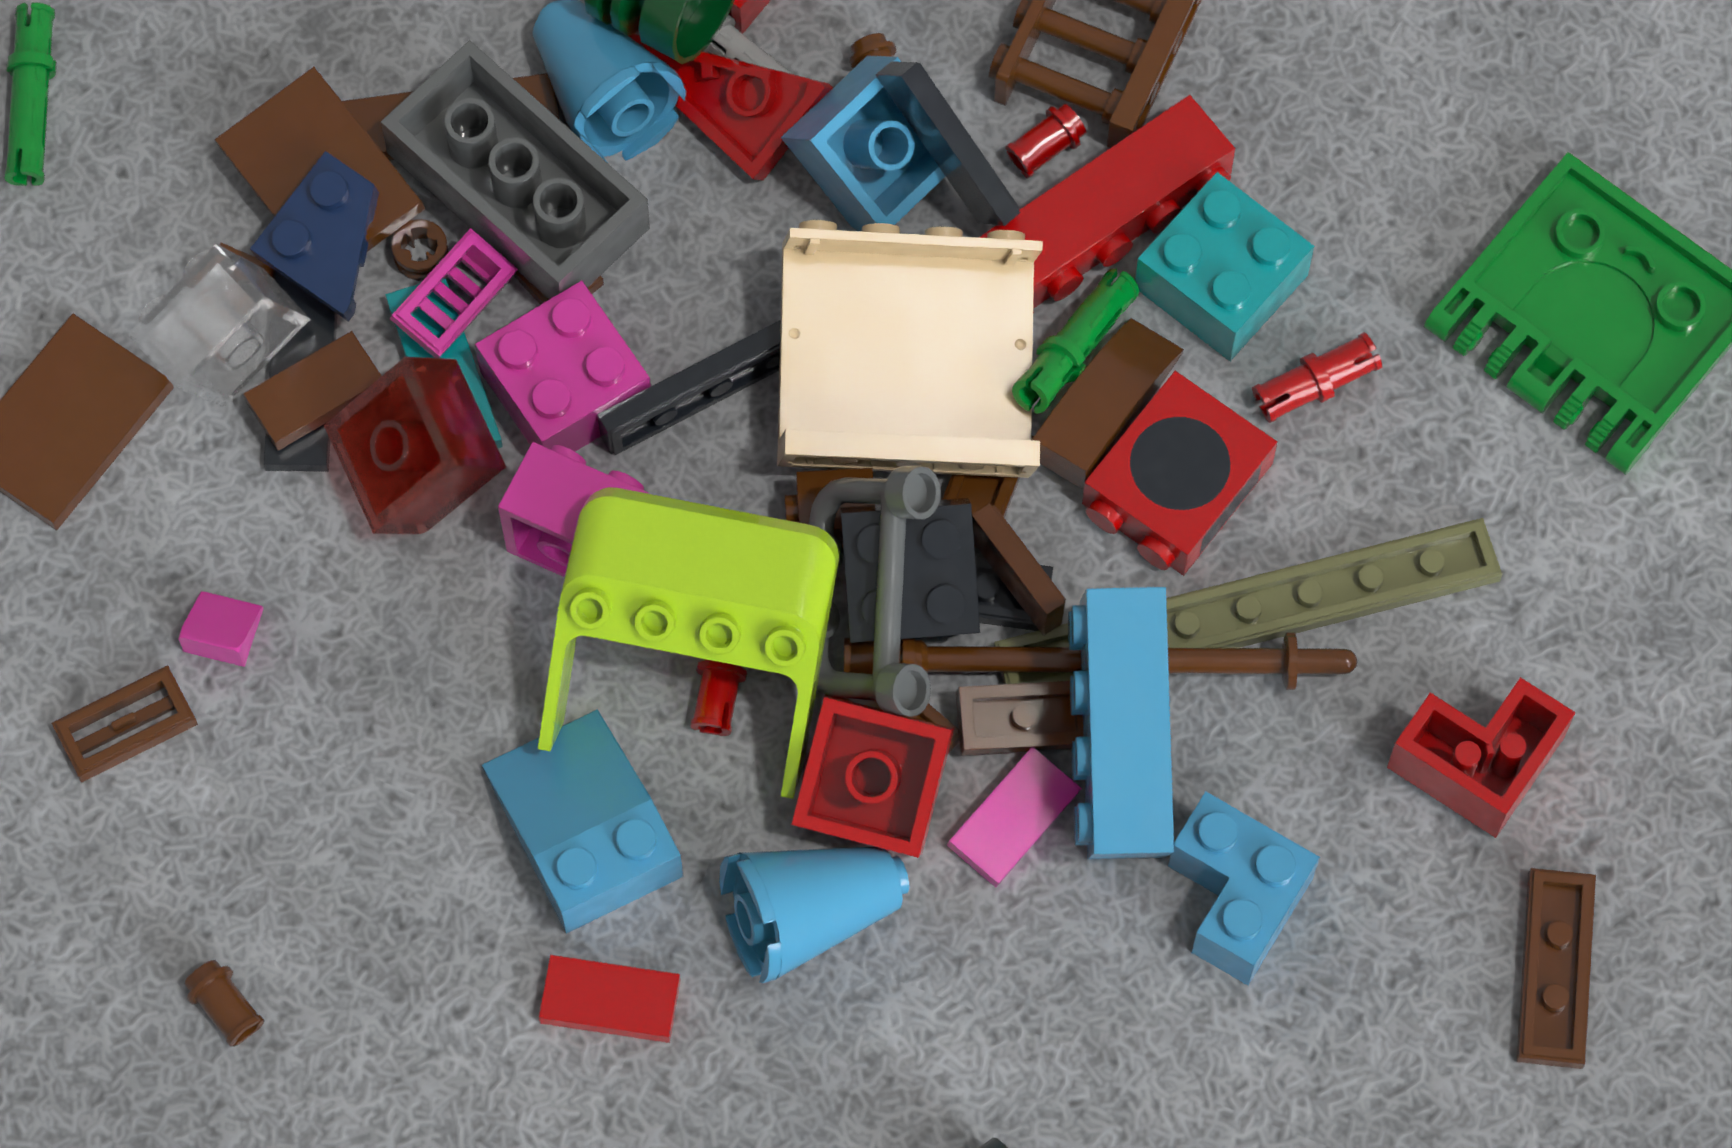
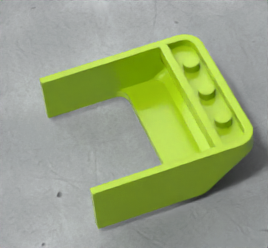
[538,487,839,799]

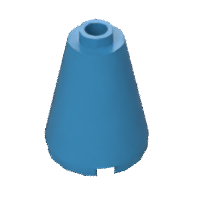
[533,0,686,164]
[719,847,909,983]

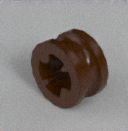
[391,219,449,281]

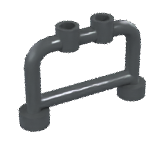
[809,466,941,717]

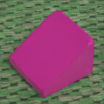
[178,591,263,667]

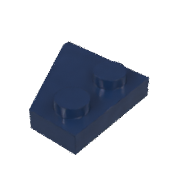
[250,151,379,322]

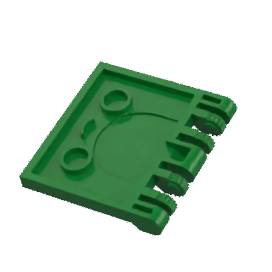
[1424,152,1732,475]

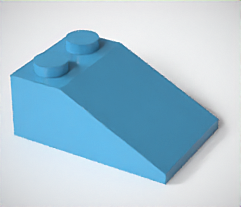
[482,709,683,934]

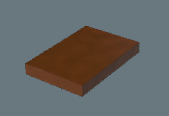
[215,67,425,252]
[0,313,174,531]

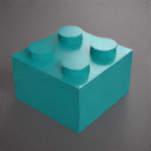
[1135,172,1315,362]

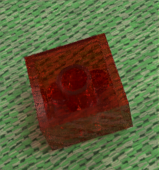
[324,357,506,534]

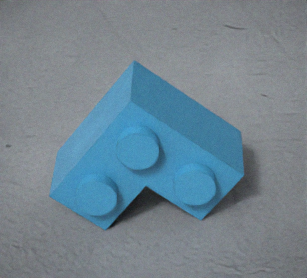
[1168,791,1320,986]

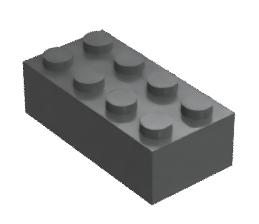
[381,40,650,299]

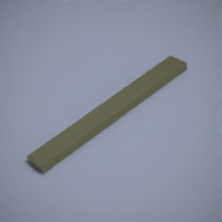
[994,518,1502,684]

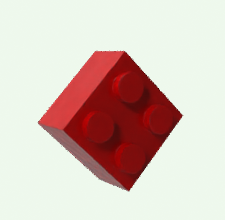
[791,696,954,858]

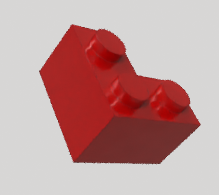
[1387,677,1576,838]

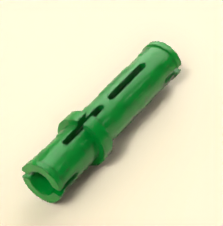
[4,2,57,186]
[1012,269,1139,414]

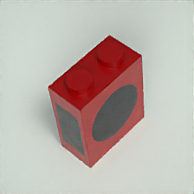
[1082,370,1278,576]

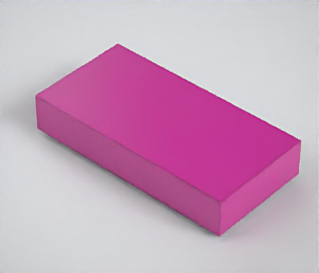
[947,748,1082,887]

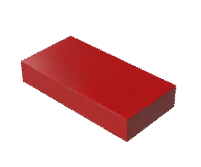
[539,955,681,1043]

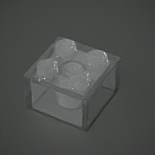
[127,244,310,407]

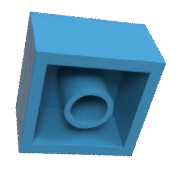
[781,56,945,231]

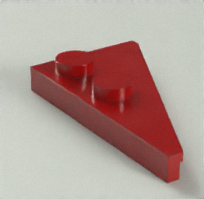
[628,34,833,181]

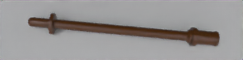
[844,632,1358,690]

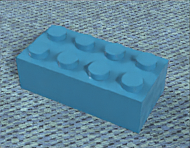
[1068,587,1174,859]

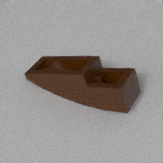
[1032,318,1184,490]

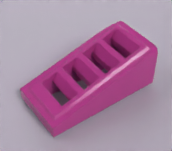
[390,228,518,360]

